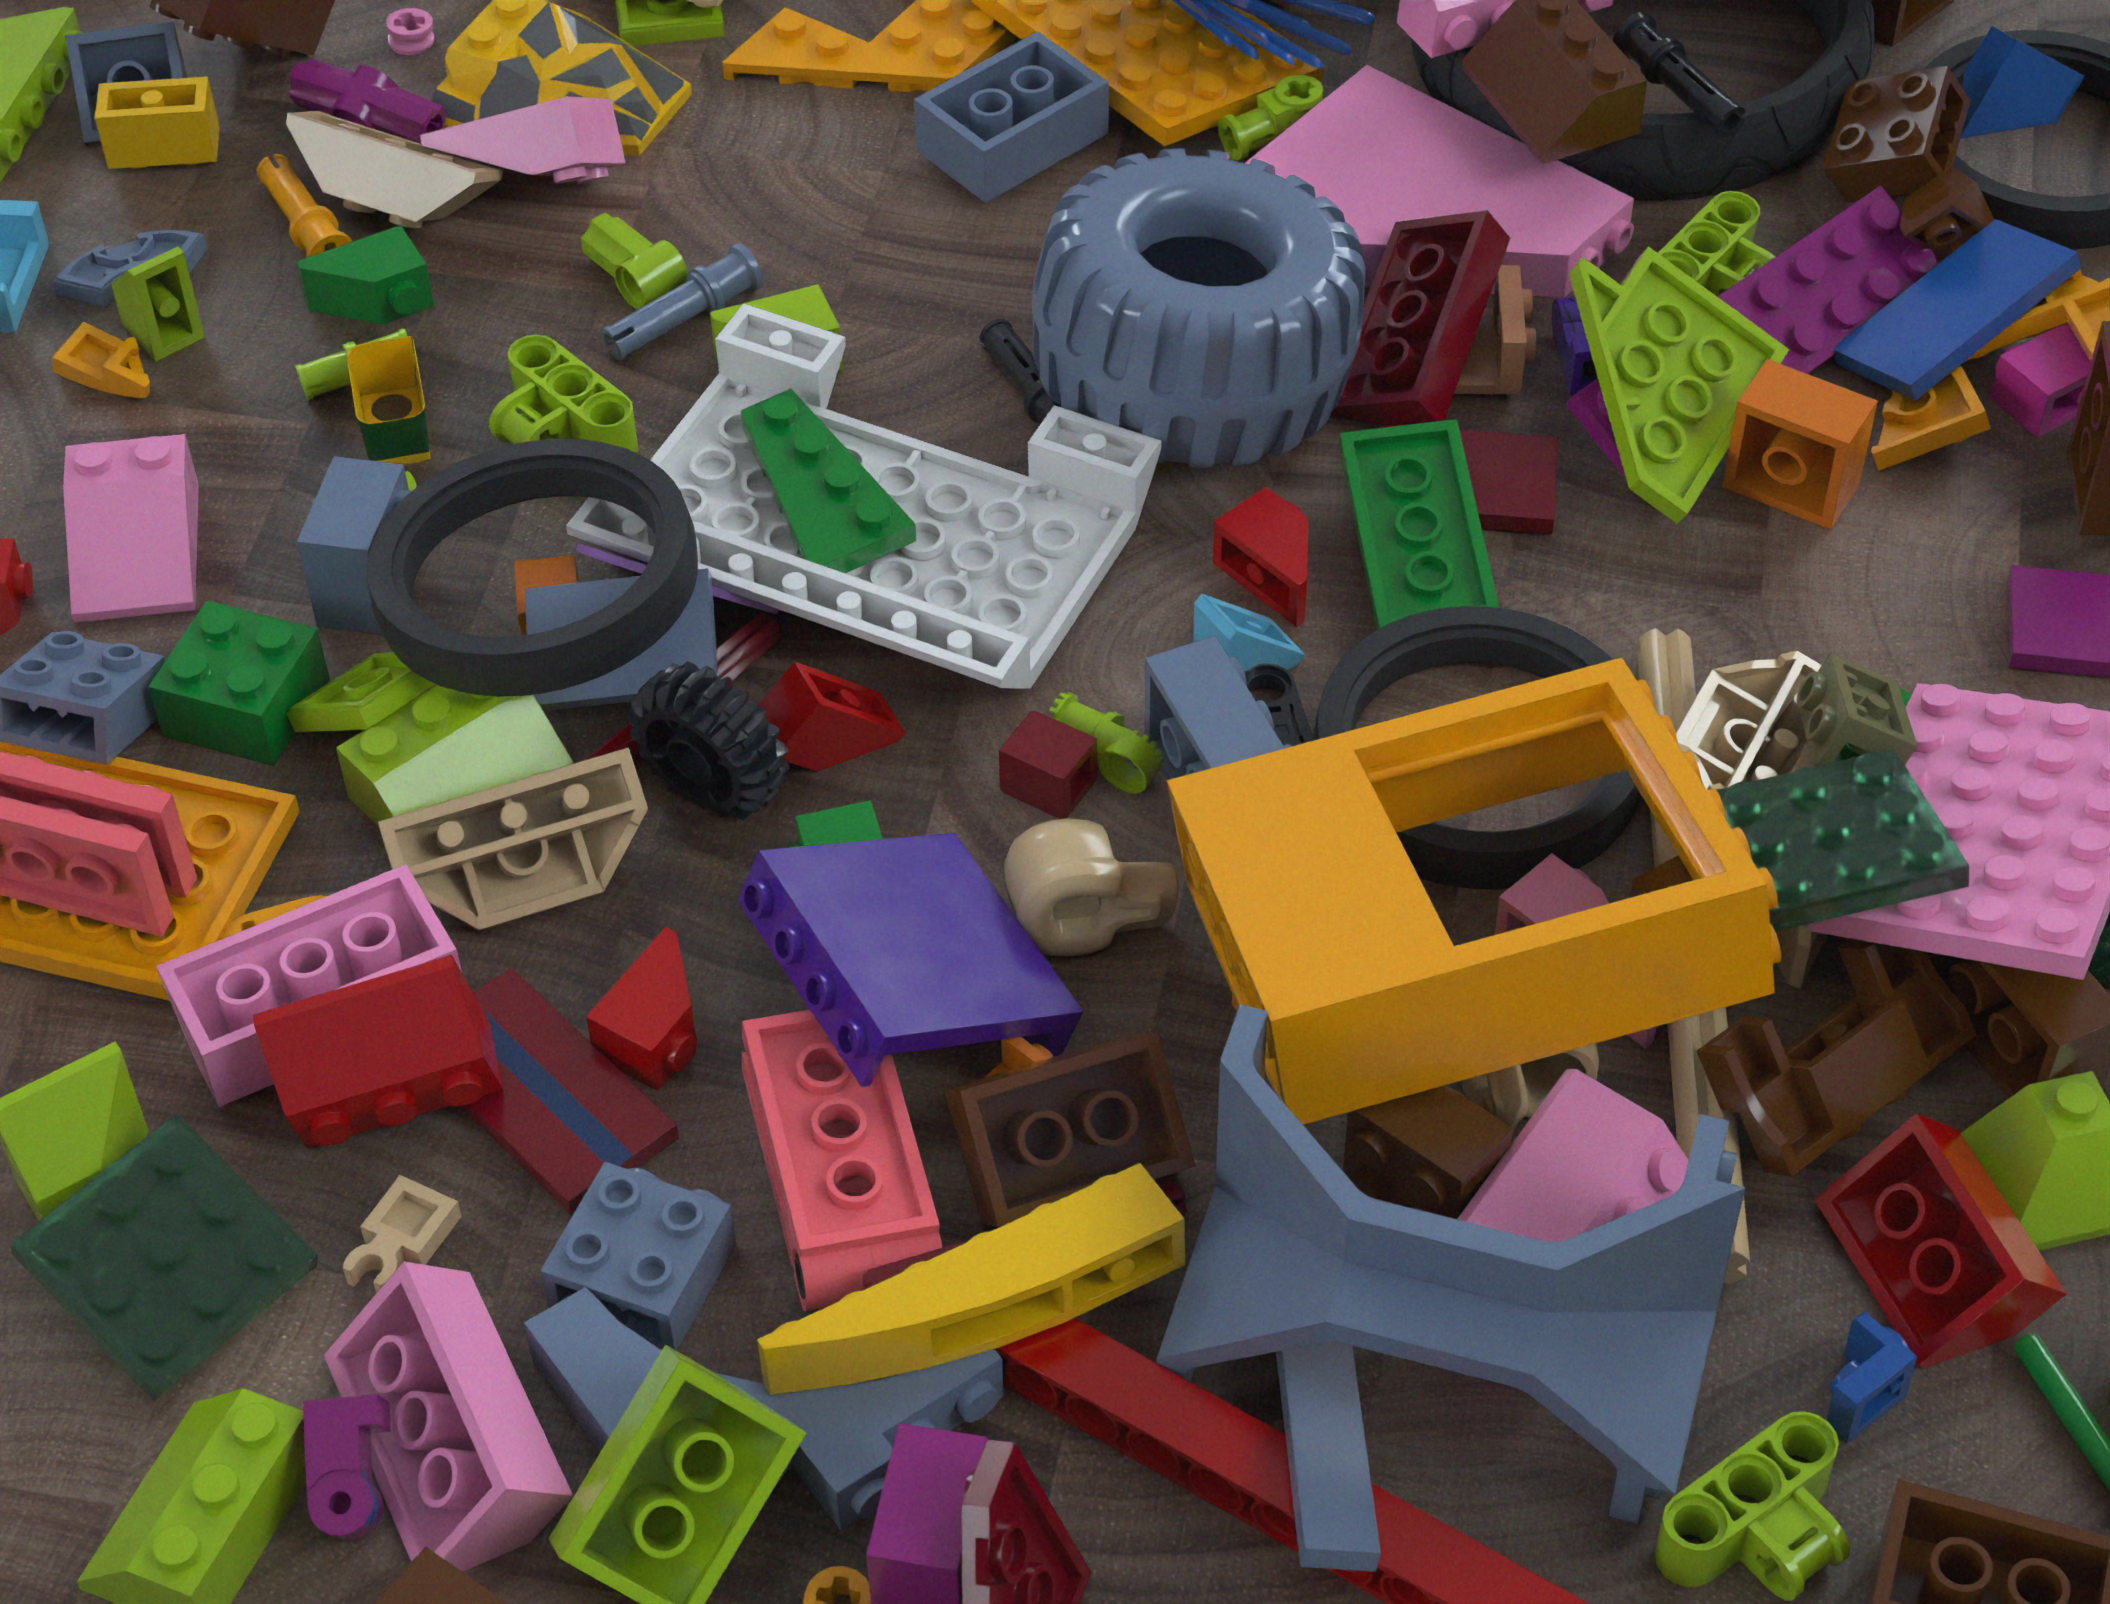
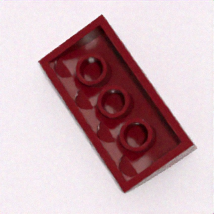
[1331,210,1510,425]

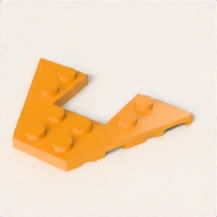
[722,0,1015,92]
[1871,269,2110,471]

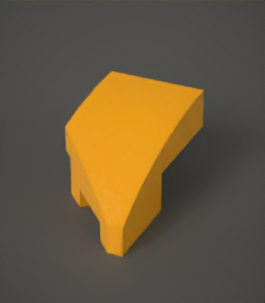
[52,322,150,398]

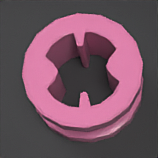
[386,8,435,55]

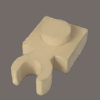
[343,1175,462,1293]

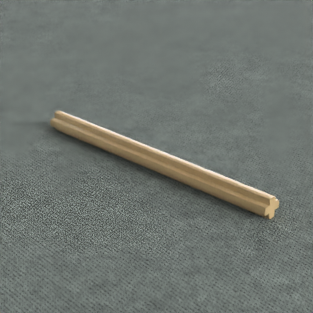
[1637,628,1750,1284]

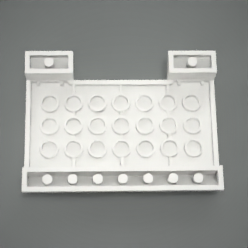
[566,304,1161,689]

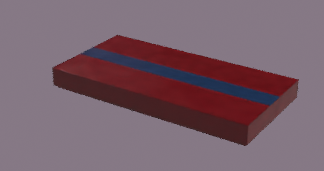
[461,967,679,1215]

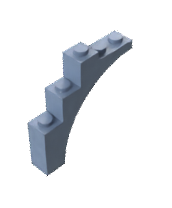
[523,1287,1003,1530]

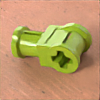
[1218,75,1323,162]

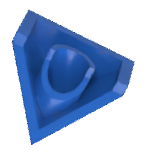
[1960,26,2085,139]

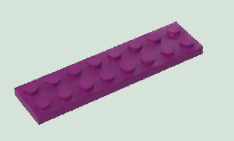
[1566,185,1942,481]

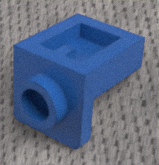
[1826,1312,1917,1444]

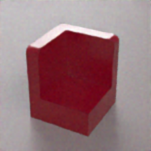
[998,711,1097,819]

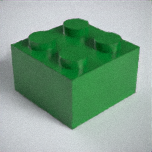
[148,600,330,766]

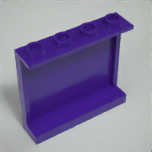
[738,833,1084,1087]

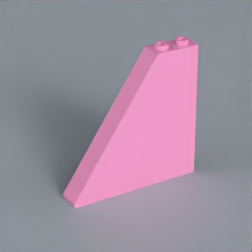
[1245,65,1634,298]

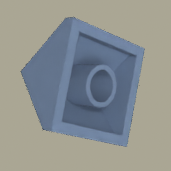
[65,21,187,144]

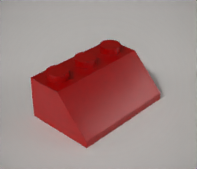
[252,955,503,1149]
[1814,1113,2067,1368]

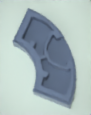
[53,230,208,307]

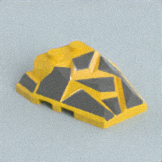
[432,0,692,156]

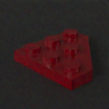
[962,1440,1092,1604]

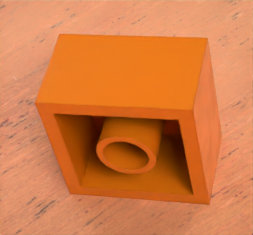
[1722,359,1878,530]

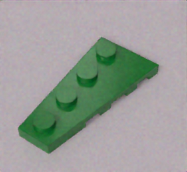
[741,388,916,574]

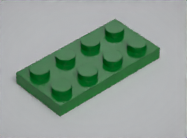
[1339,419,1500,630]

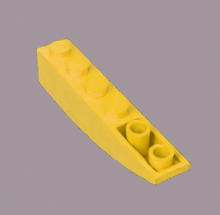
[757,1163,1185,1395]

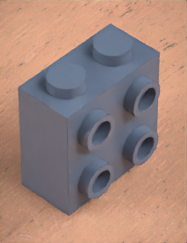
[0,631,165,765]
[540,1162,736,1351]

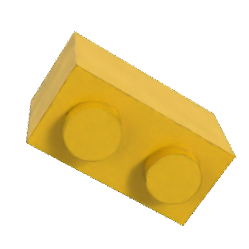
[95,77,220,169]

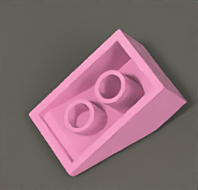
[420,96,626,184]
[63,434,199,623]

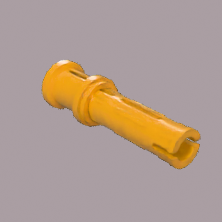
[257,154,353,258]

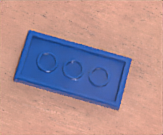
[1833,219,2082,401]

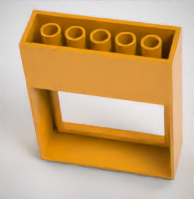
[1167,657,1781,1125]

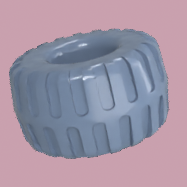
[1032,148,1366,468]

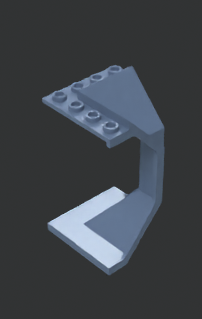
[1156,1004,1746,1524]

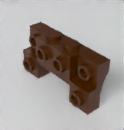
[1696,938,1977,1177]

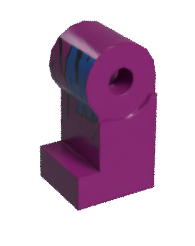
[303,1394,391,1541]

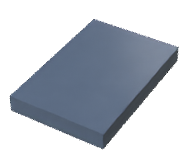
[525,568,718,711]

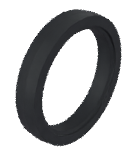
[1924,30,2110,250]
[367,439,698,697]
[1314,606,1641,890]

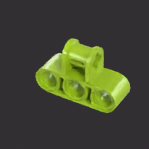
[1658,191,1775,297]
[489,335,639,453]
[1654,1411,1850,1601]

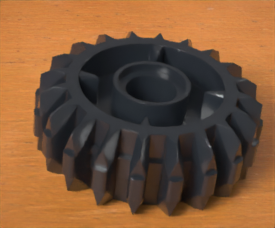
[627,661,790,820]

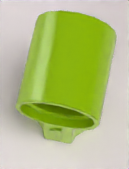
[581,212,688,310]

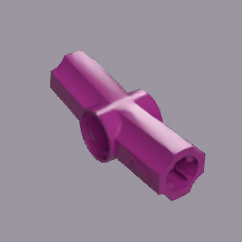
[288,59,447,144]

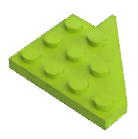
[1569,246,1789,524]

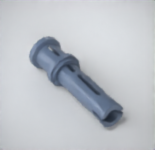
[601,243,764,361]

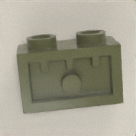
[1797,653,1918,771]

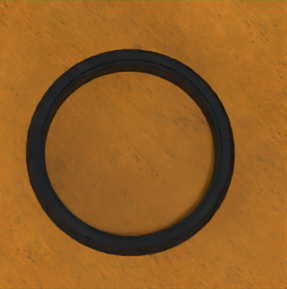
[1411,0,1874,201]

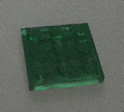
[1717,749,1969,932]
[11,1113,318,1401]

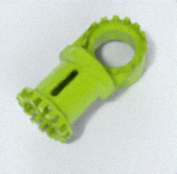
[1048,692,1164,794]

